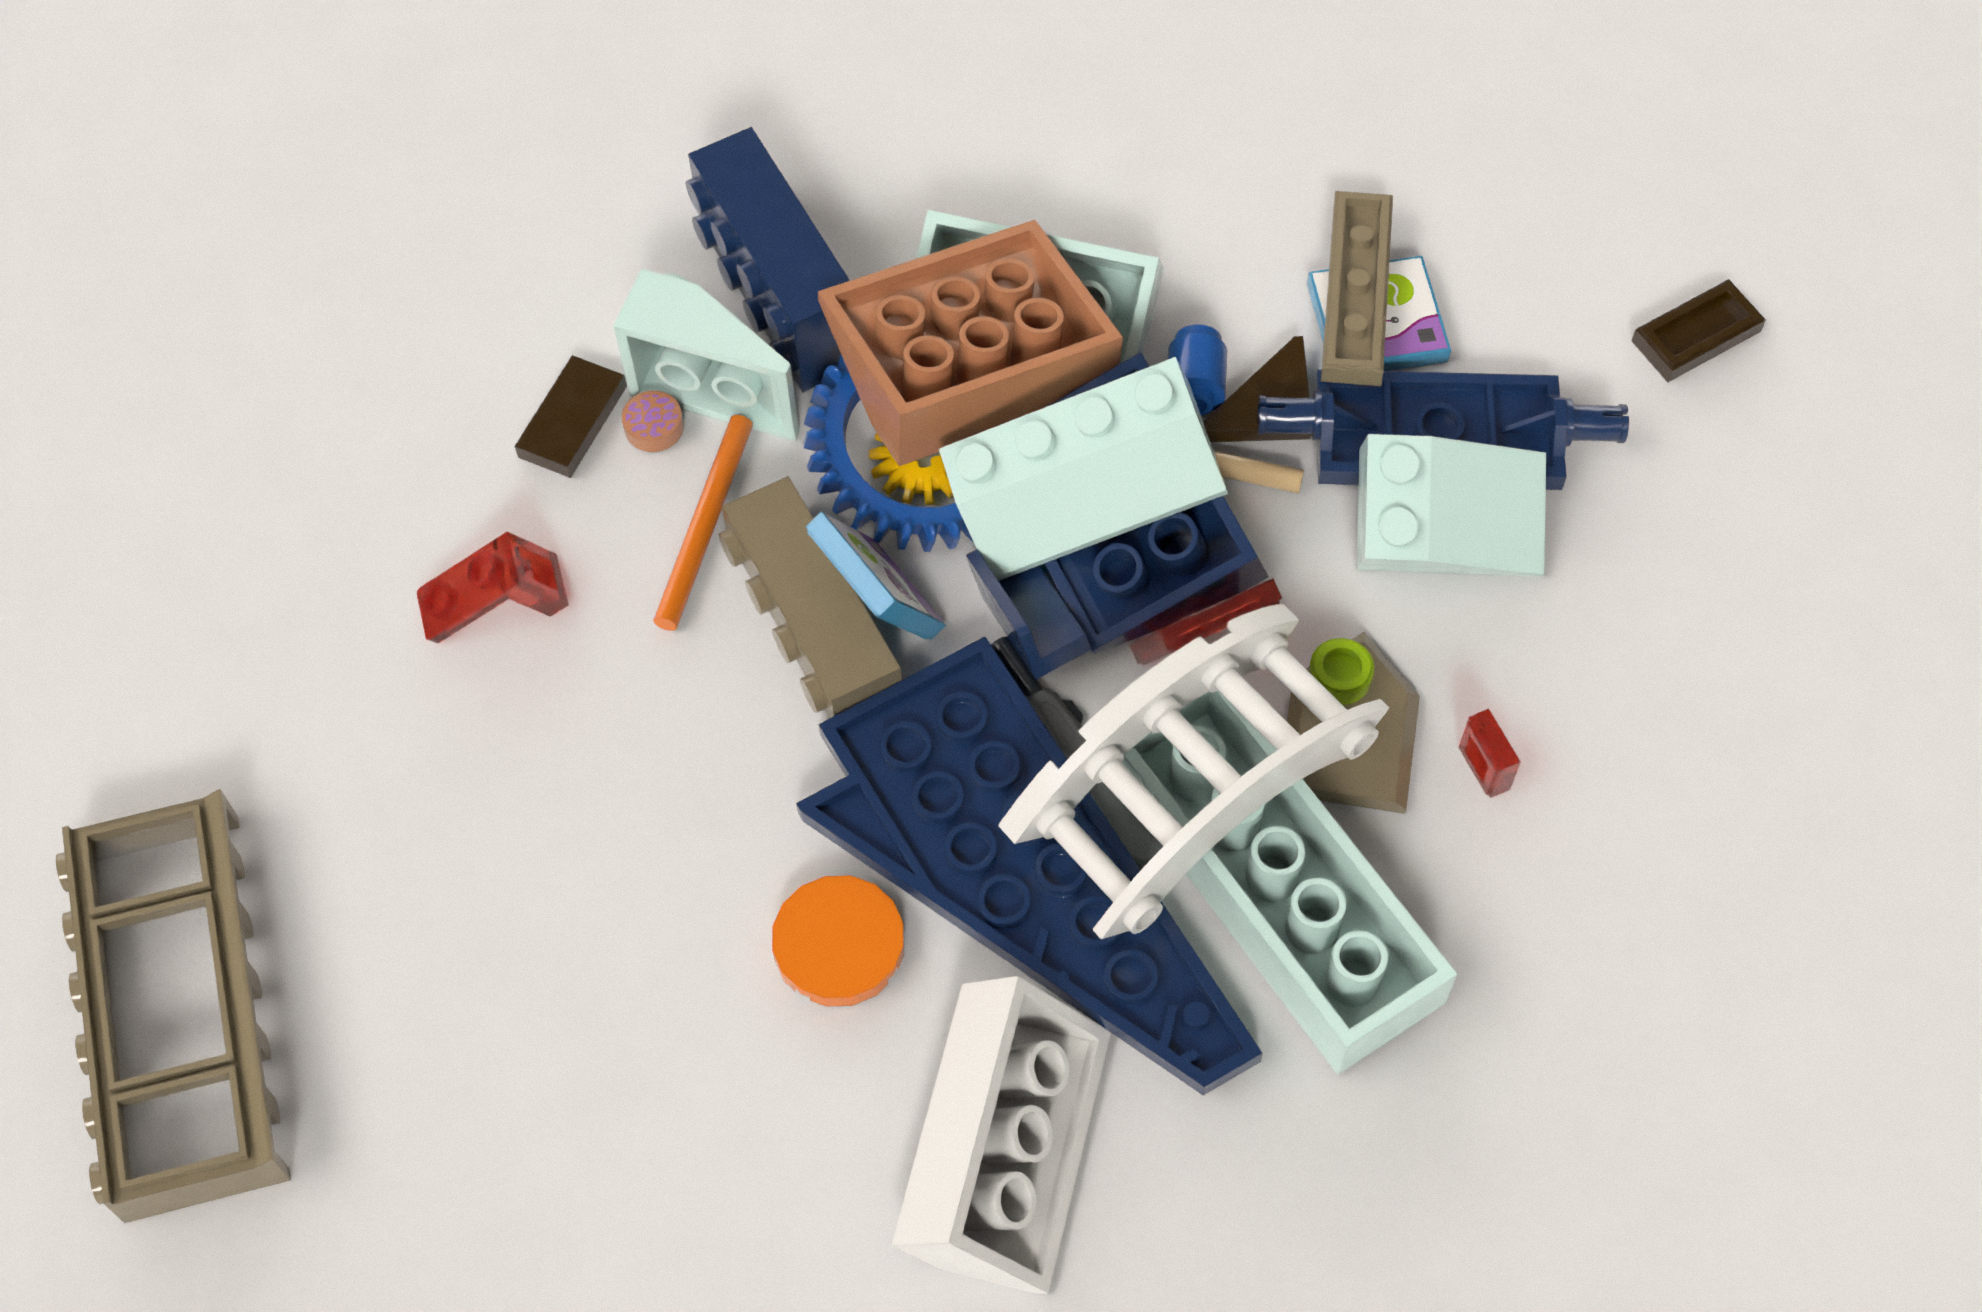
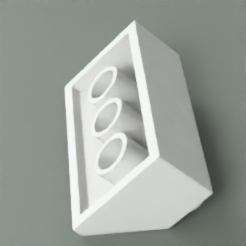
[892,976,1111,1294]

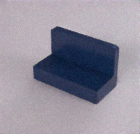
[966,549,1091,680]

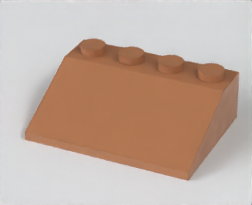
[818,219,1123,466]

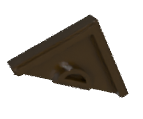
[1203,336,1311,443]

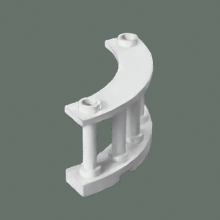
[998,603,1389,939]

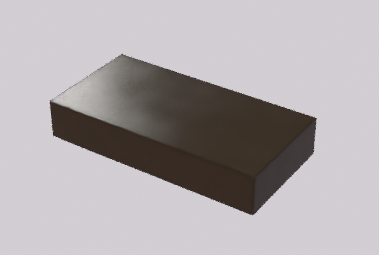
[1631,279,1766,383]
[514,355,627,478]

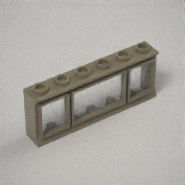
[56,789,291,1223]

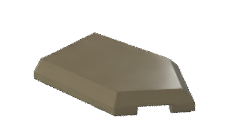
[1287,632,1420,814]

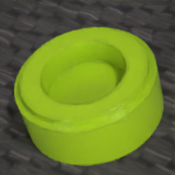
[1308,638,1374,705]

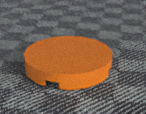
[772,875,904,1007]

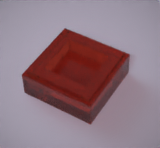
[1458,709,1521,798]

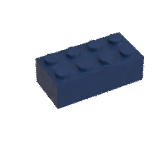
[685,127,850,393]

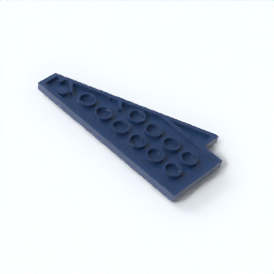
[796,636,1263,1095]

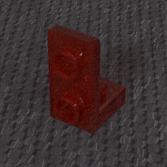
[417,531,569,644]

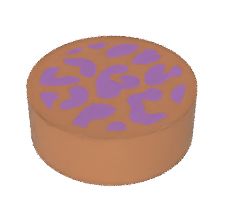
[622,390,684,452]

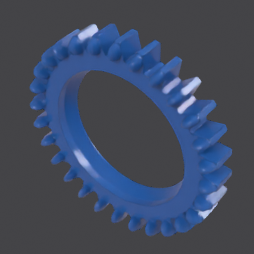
[803,355,973,552]

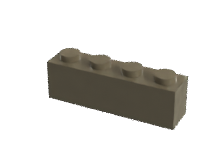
[718,476,902,719]

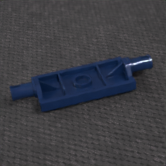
[1257,369,1629,490]

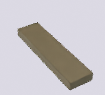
[1321,191,1393,386]

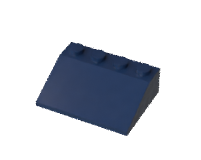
[1044,352,1269,654]

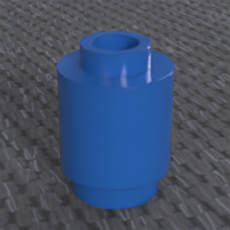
[1167,324,1228,416]

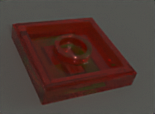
[1129,578,1283,665]

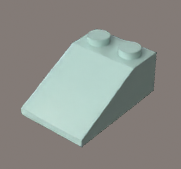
[613,269,800,441]
[1356,434,1546,576]

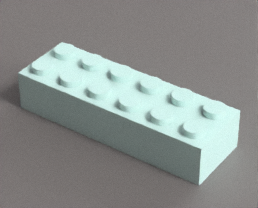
[1123,691,1458,1075]

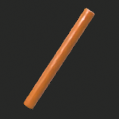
[653,415,753,631]

